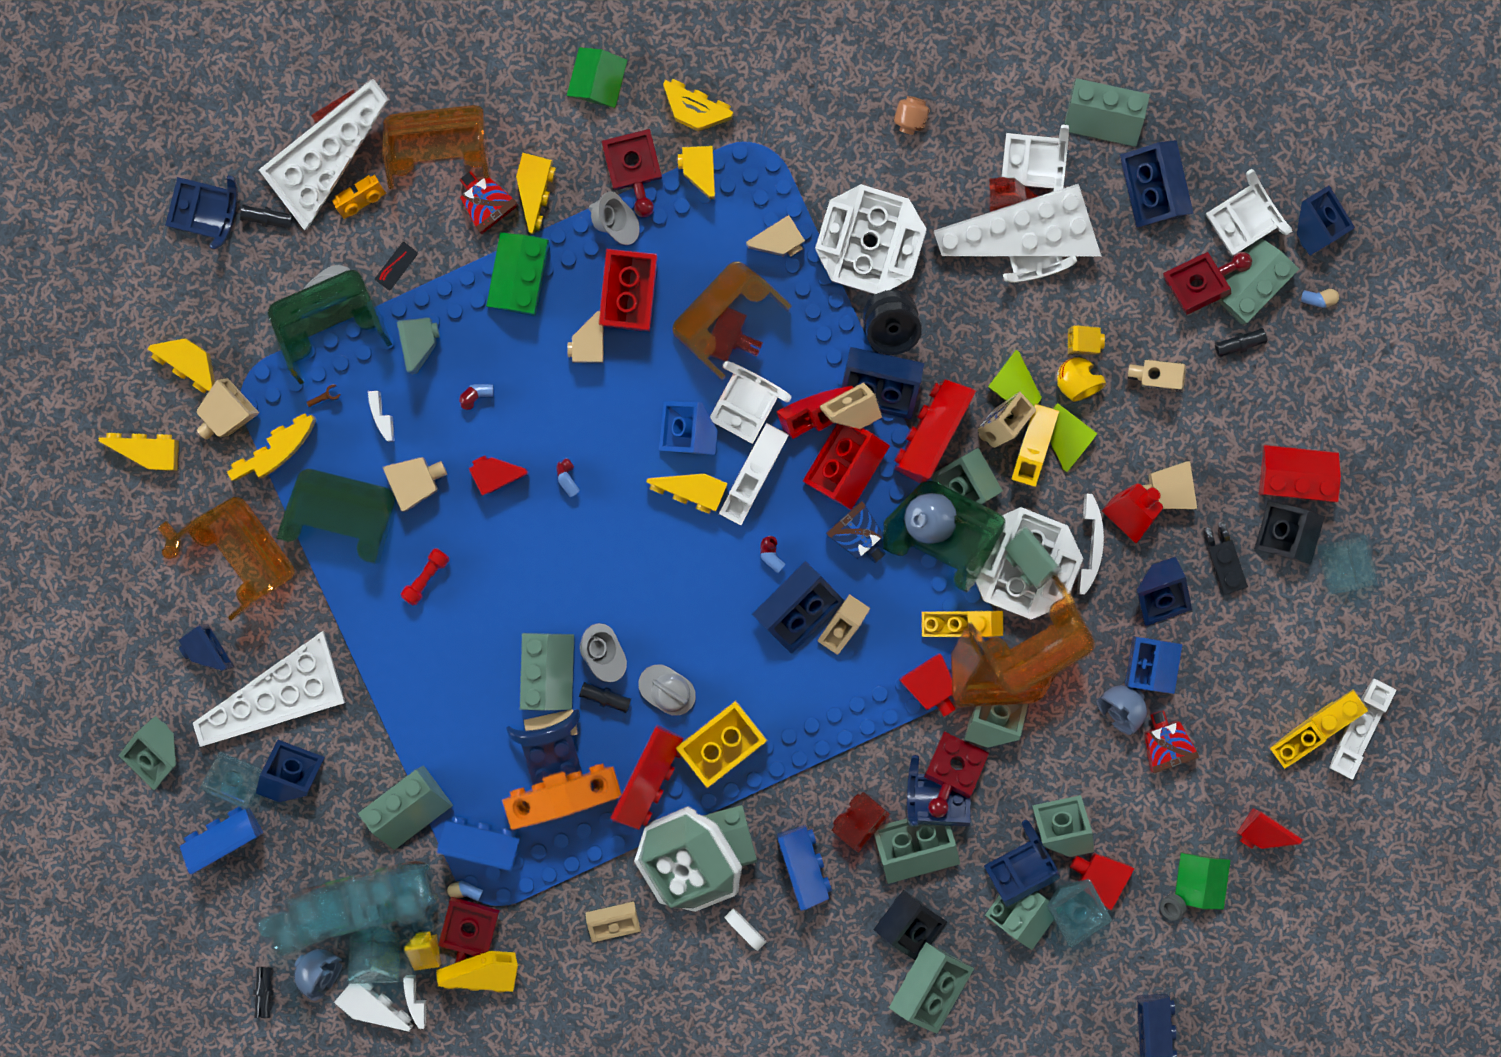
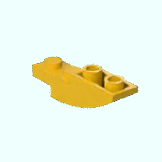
[227,413,317,481]
[1270,689,1368,769]

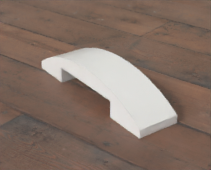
[1077,494,1104,594]
[1330,679,1396,780]

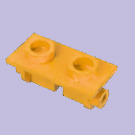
[332,174,386,219]

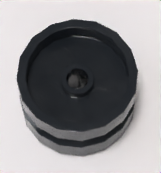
[863,290,922,355]

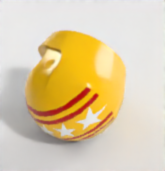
[1057,357,1106,402]

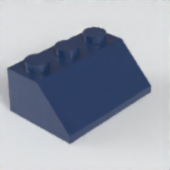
[1120,140,1194,228]
[841,347,924,419]
[752,561,845,654]
[1137,994,1177,1057]

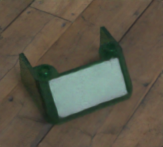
[268,270,392,385]

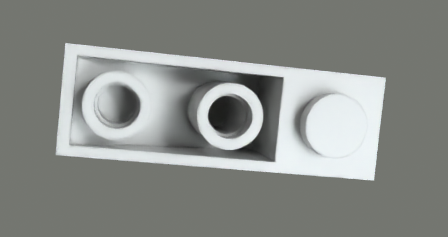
[334,976,413,1031]

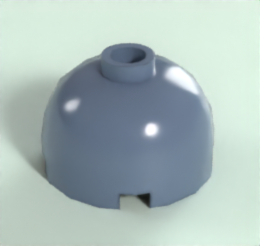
[905,493,956,544]
[1097,685,1147,735]
[294,949,342,1001]

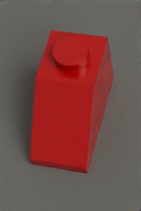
[469,455,529,496]

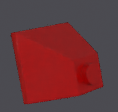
[1237,808,1303,849]

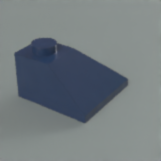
[1297,186,1355,255]
[1136,557,1192,626]
[179,624,234,671]
[256,740,325,802]

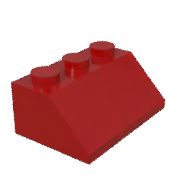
[599,249,658,332]
[803,423,890,510]
[1258,445,1341,503]

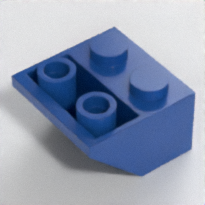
[1124,636,1182,694]

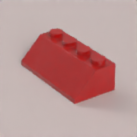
[894,379,976,483]
[611,724,684,830]

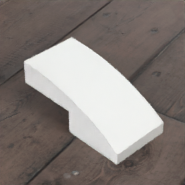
[368,391,395,442]
[404,975,426,1029]

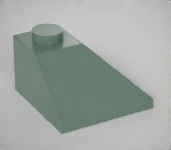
[397,318,440,375]
[964,686,1029,748]
[118,716,176,790]
[1032,795,1094,857]

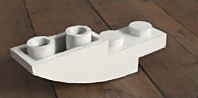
[719,423,789,525]

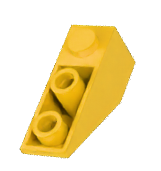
[516,153,556,235]
[1012,403,1059,487]
[99,433,179,471]
[646,474,728,514]
[922,611,1003,637]
[405,931,441,971]
[436,951,518,993]

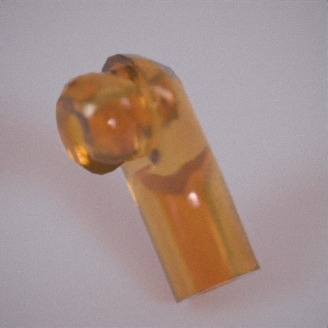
[157,521,181,559]

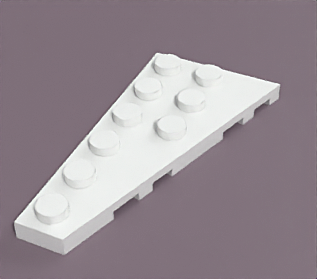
[259,79,389,230]
[934,184,1101,256]
[193,631,346,747]

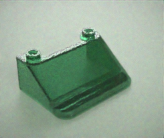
[277,469,395,564]
[883,481,1005,593]

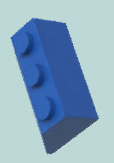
[180,806,264,875]
[436,816,521,871]
[777,825,832,911]

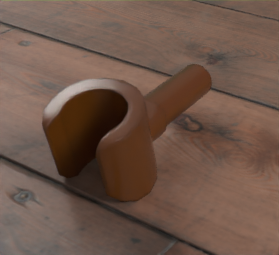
[307,384,341,407]

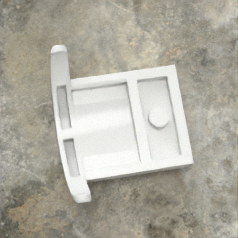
[1001,125,1069,192]
[1205,169,1292,256]
[1003,255,1077,283]
[710,361,791,444]

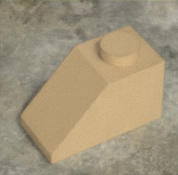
[746,215,805,257]
[567,311,604,363]
[820,383,882,429]
[817,594,870,655]

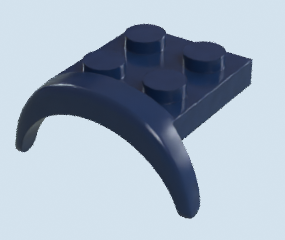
[165,176,238,249]
[506,709,583,785]
[907,755,971,827]
[984,820,1061,907]

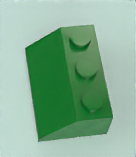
[486,233,550,316]

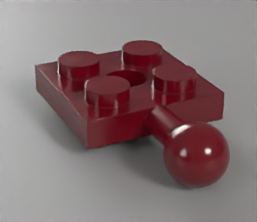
[601,129,662,217]
[1163,252,1252,315]
[924,731,989,817]
[438,897,500,963]

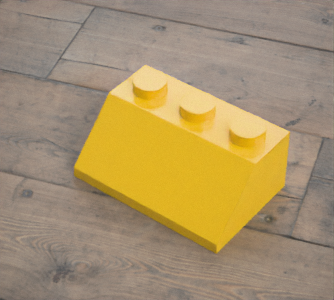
[676,701,768,788]

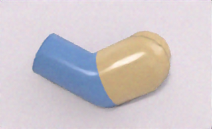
[1301,289,1339,308]
[447,880,483,901]

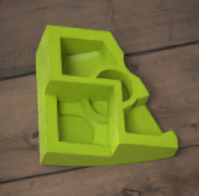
[988,350,1042,406]
[1050,403,1097,472]

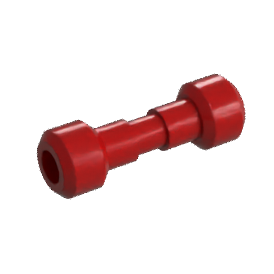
[400,548,450,606]

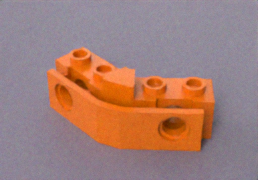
[502,763,622,830]

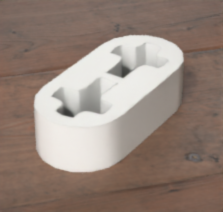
[724,908,766,951]

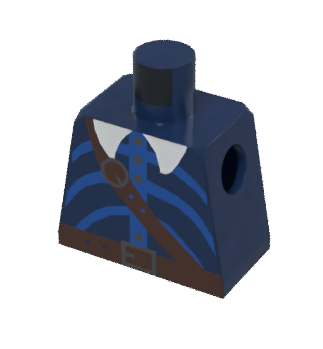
[826,501,886,563]

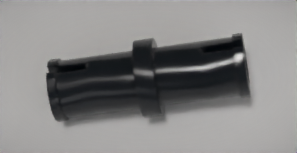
[240,204,293,230]
[1215,328,1268,358]
[579,682,631,713]
[253,967,274,1018]

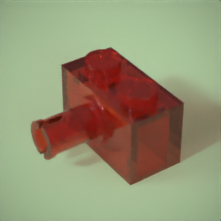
[704,306,763,363]
[831,792,890,852]

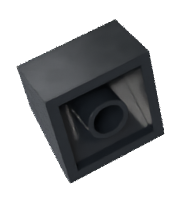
[1254,501,1325,565]
[873,890,948,961]

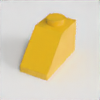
[678,146,715,199]
[1068,326,1105,354]

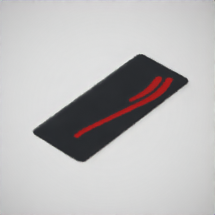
[375,242,418,291]

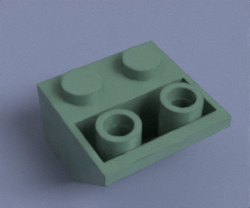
[985,891,1061,950]

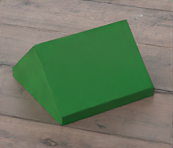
[567,47,628,108]
[1175,853,1231,909]

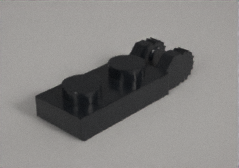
[1203,521,1248,595]

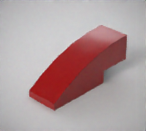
[777,386,854,439]

